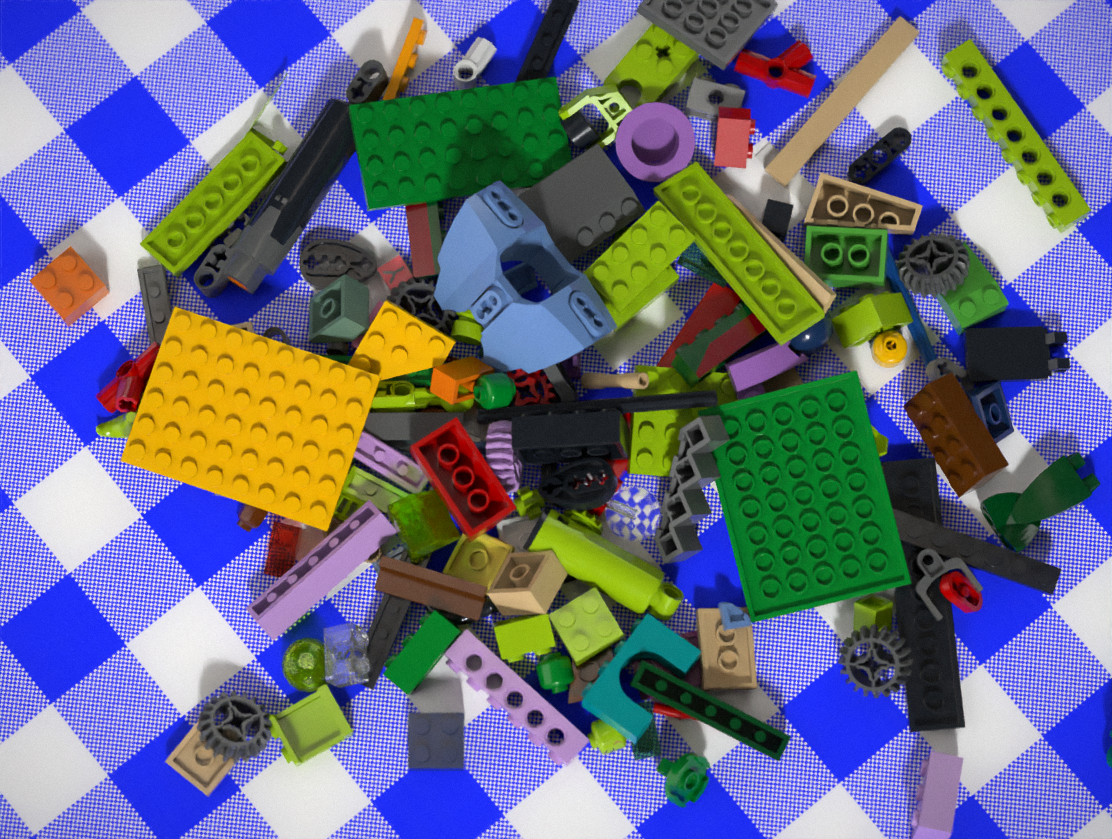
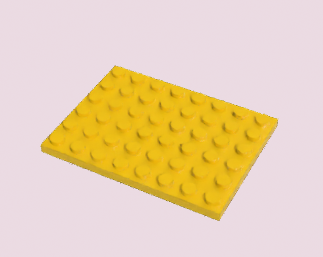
[120,307,381,532]

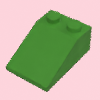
[936,242,1009,336]

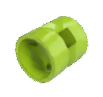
[450,310,485,346]

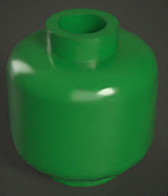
[473,372,516,410]
[536,652,575,694]

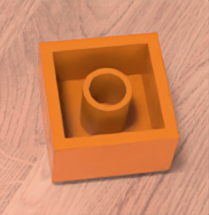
[29,246,109,327]

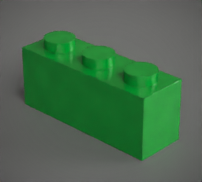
[383,610,463,695]

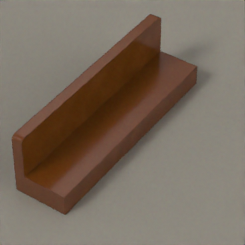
[375,555,488,621]

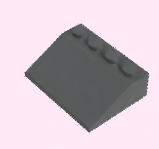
[517,143,646,263]

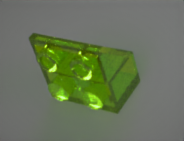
[387,490,461,562]

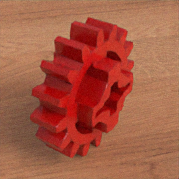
[506,368,557,407]

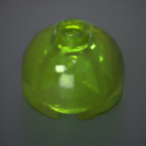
[281,637,337,693]

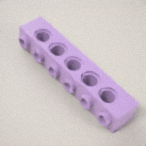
[444,629,589,767]

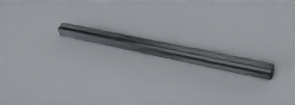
[476,390,718,425]

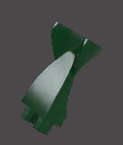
[980,452,1101,553]

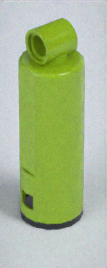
[523,506,684,621]

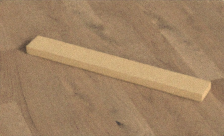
[765,16,920,188]

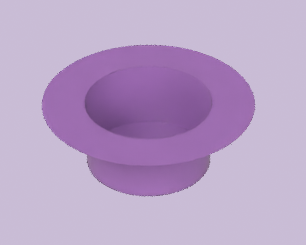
[616,102,695,182]

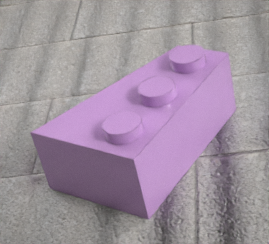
[911,751,964,839]

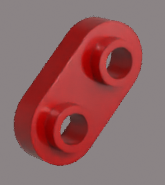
[939,571,983,613]

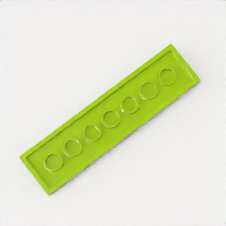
[653,161,825,346]

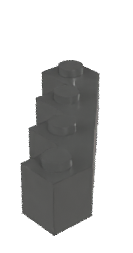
[654,415,730,563]

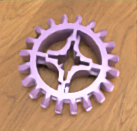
[485,420,523,494]

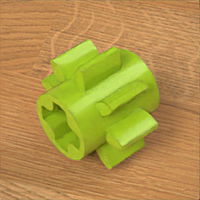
[513,485,546,521]

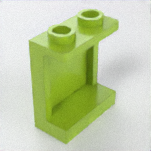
[268,684,354,767]

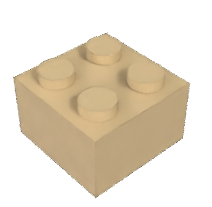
[487,551,568,616]

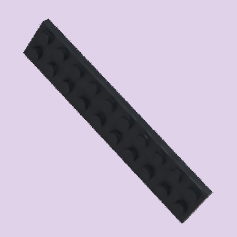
[881,458,965,733]

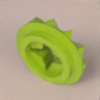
[563,510,604,536]

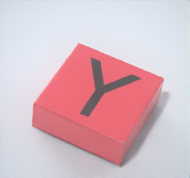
[377,255,414,291]

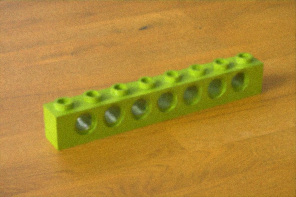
[941,39,1091,234]

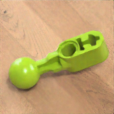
[369,381,474,413]

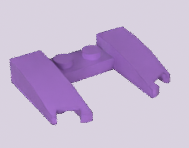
[725,340,808,400]

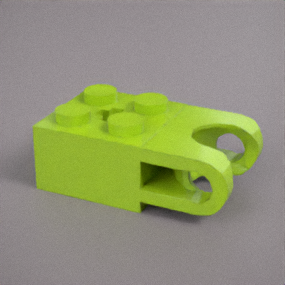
[603,23,699,108]

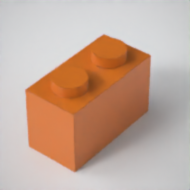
[430,356,495,405]

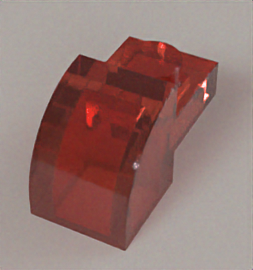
[264,521,302,578]

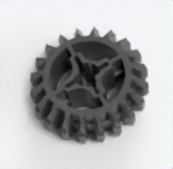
[897,231,970,299]
[386,277,456,335]
[838,624,913,699]
[197,690,272,764]

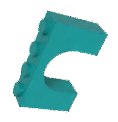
[581,613,701,744]

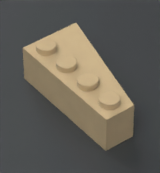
[803,172,923,235]

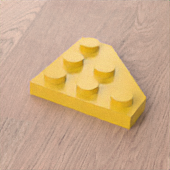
[348,299,457,380]

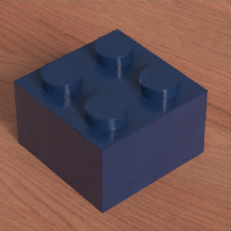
[408,713,465,771]

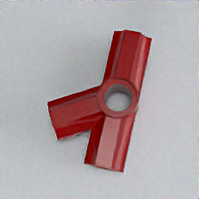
[734,40,817,98]
[95,342,161,414]

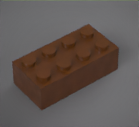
[903,373,1009,498]

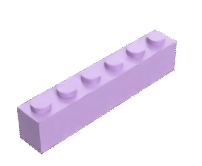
[245,500,397,641]

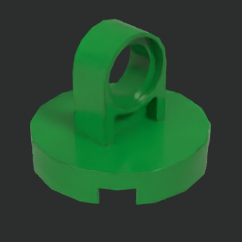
[655,752,710,808]

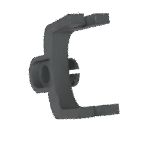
[916,549,984,621]

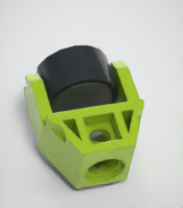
[558,84,633,152]

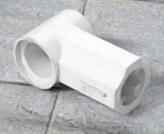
[454,37,497,90]

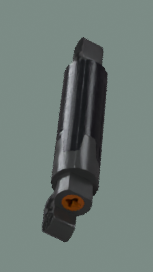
[194,60,389,298]

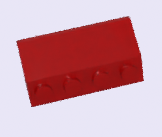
[410,417,517,543]

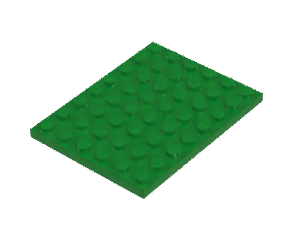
[698,370,911,623]

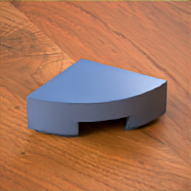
[718,602,752,631]

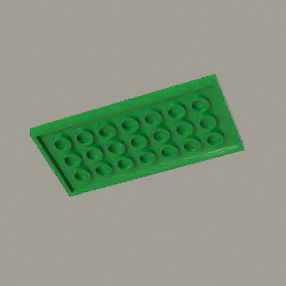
[348,77,572,211]

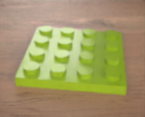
[627,365,738,478]

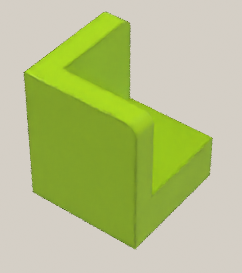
[853,593,893,633]

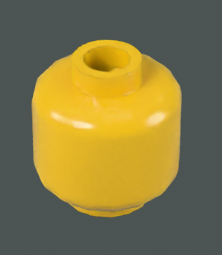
[871,330,908,368]

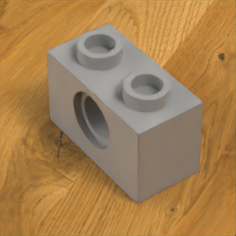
[685,77,745,123]

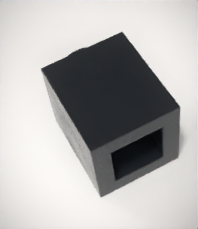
[762,199,794,242]

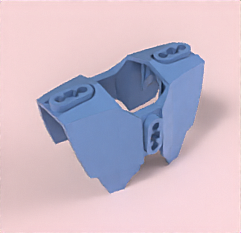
[434,180,617,373]

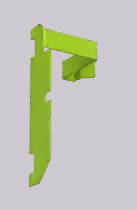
[245,73,288,156]

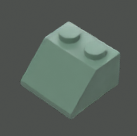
[309,274,369,343]

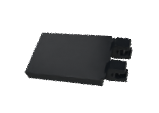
[962,326,1070,384]

